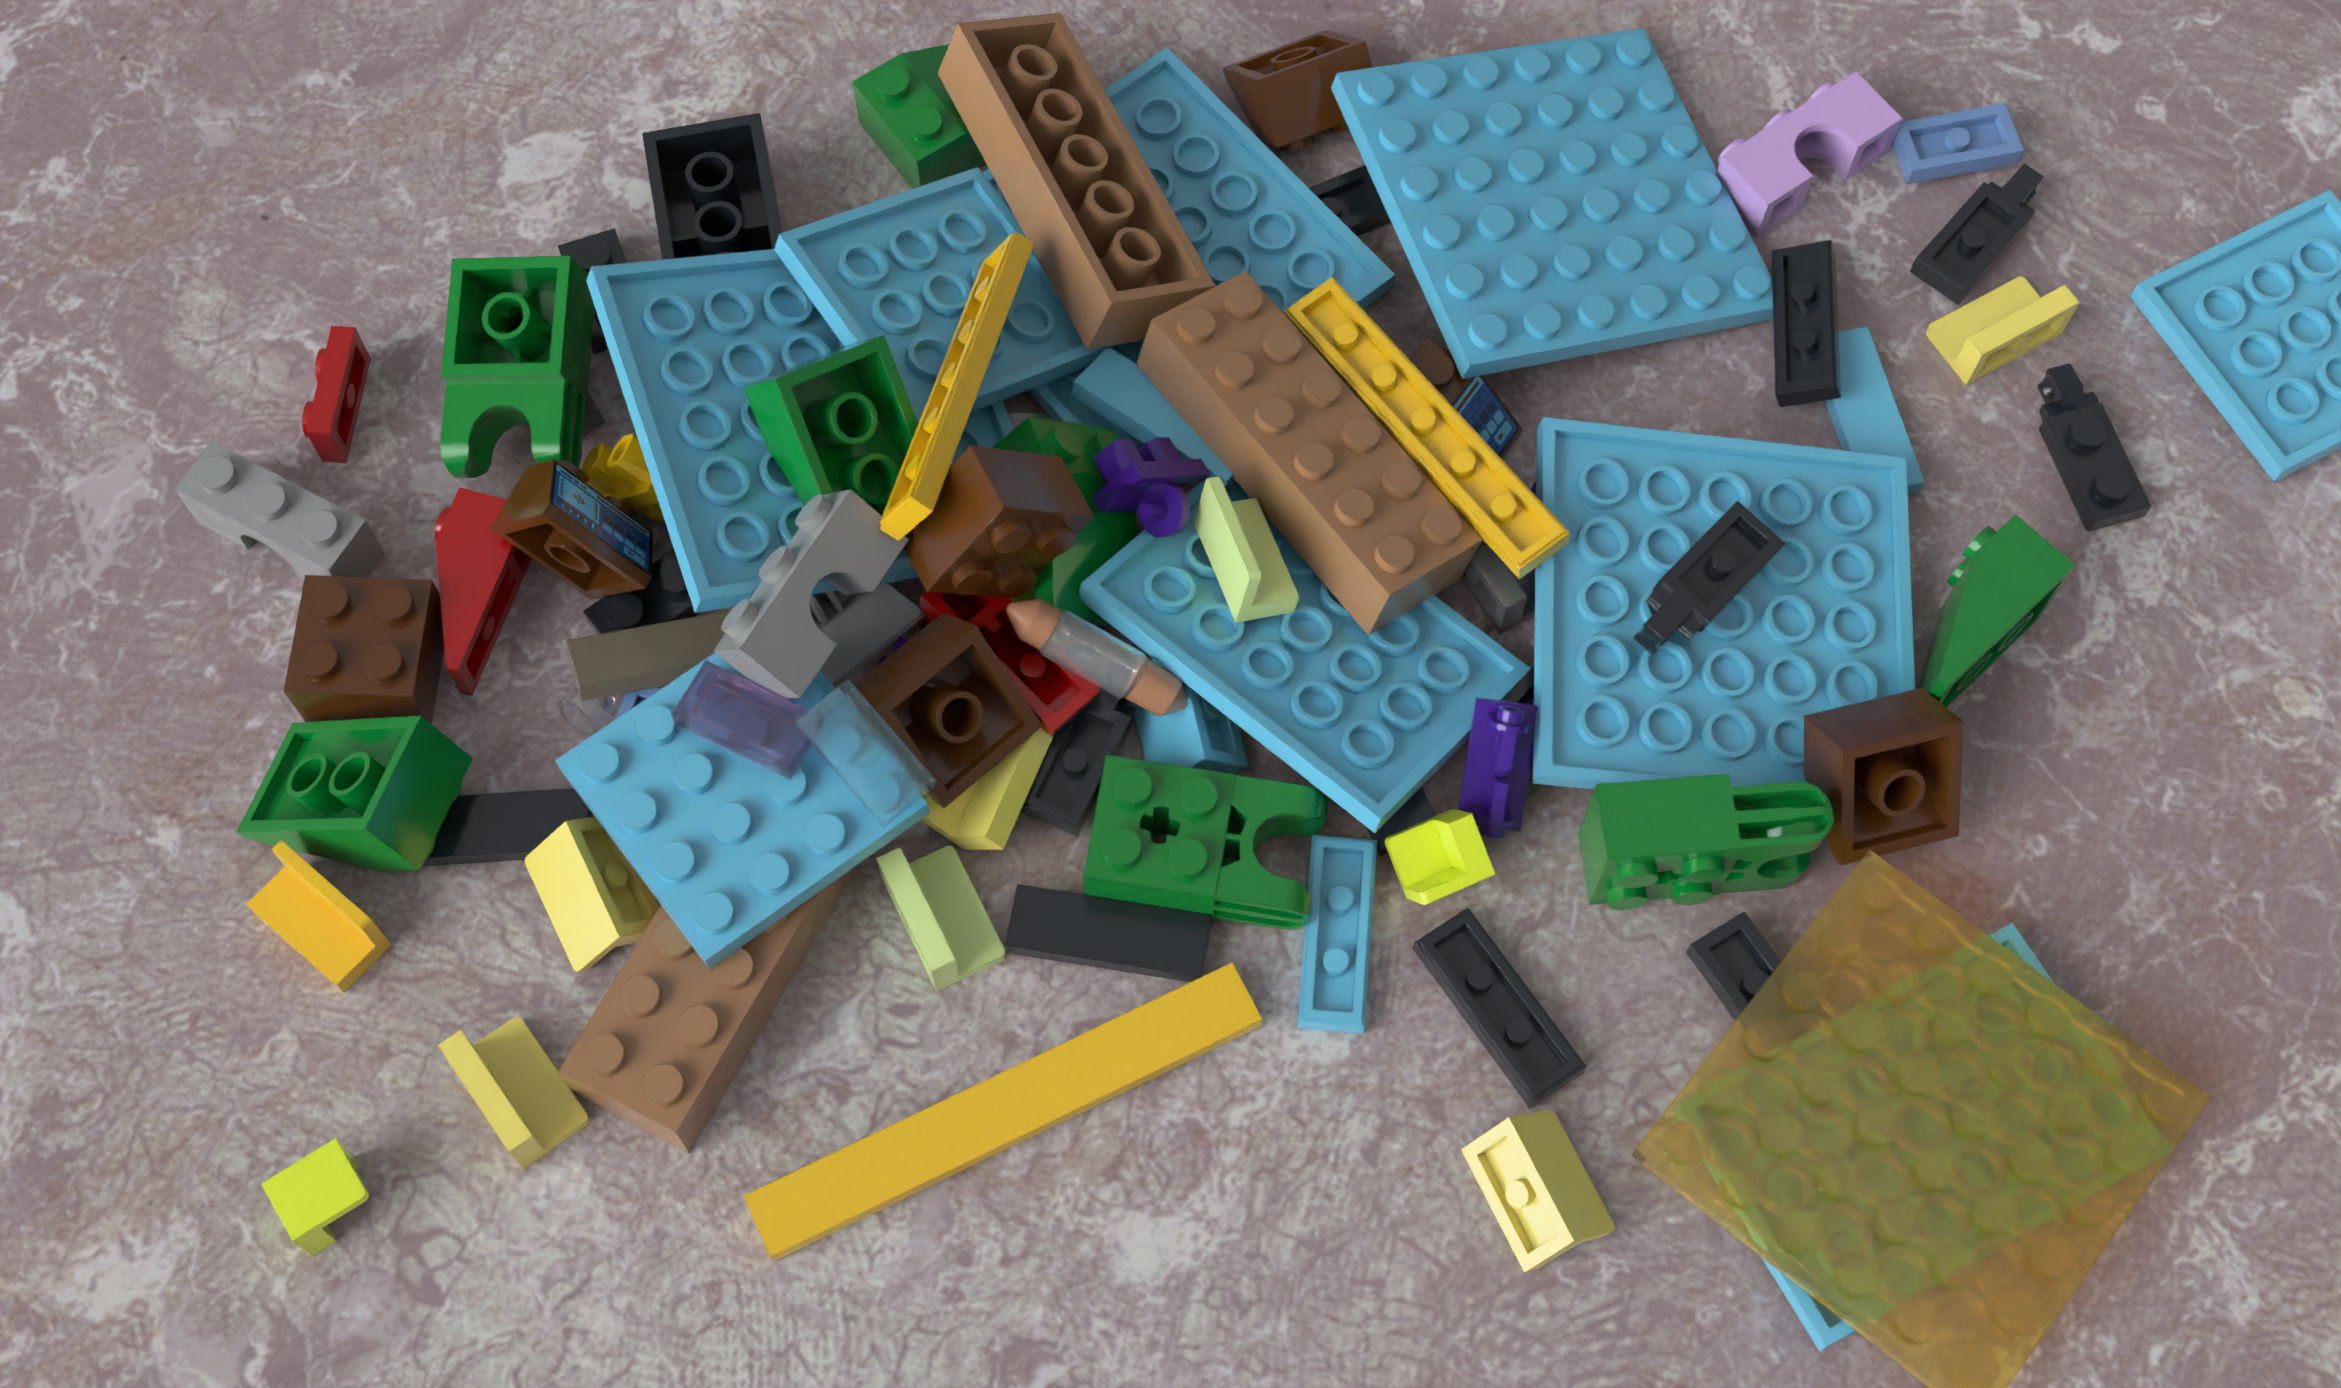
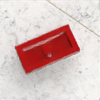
[302,325,371,464]

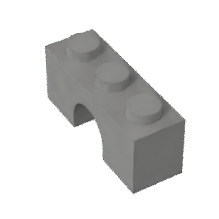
[174,441,385,579]
[713,489,909,699]

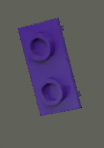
[1458,697,1538,838]

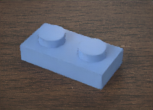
[1892,103,2024,184]

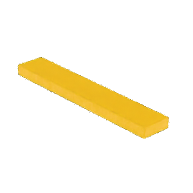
[879,232,1034,541]
[1284,277,1570,579]

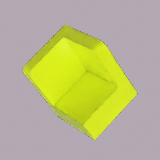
[1385,808,1495,905]
[261,1138,369,1256]

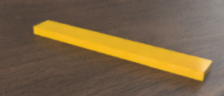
[743,963,1263,1262]

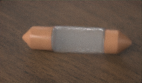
[1006,598,1187,717]

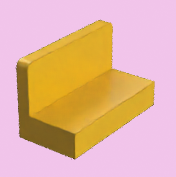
[246,840,391,993]

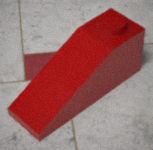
[435,487,532,696]
[918,591,1100,735]

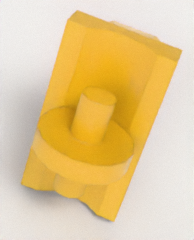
[581,433,665,521]

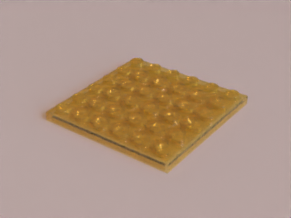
[1631,850,2212,1388]

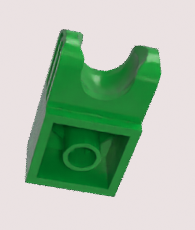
[440,256,595,478]
[1083,755,1328,930]
[1578,774,1834,910]

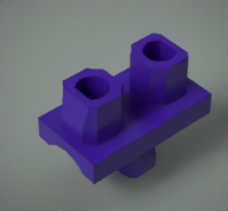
[1092,437,1210,537]

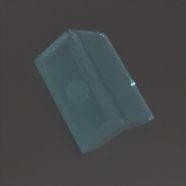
[796,679,936,828]

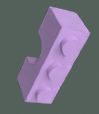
[1716,71,1903,238]

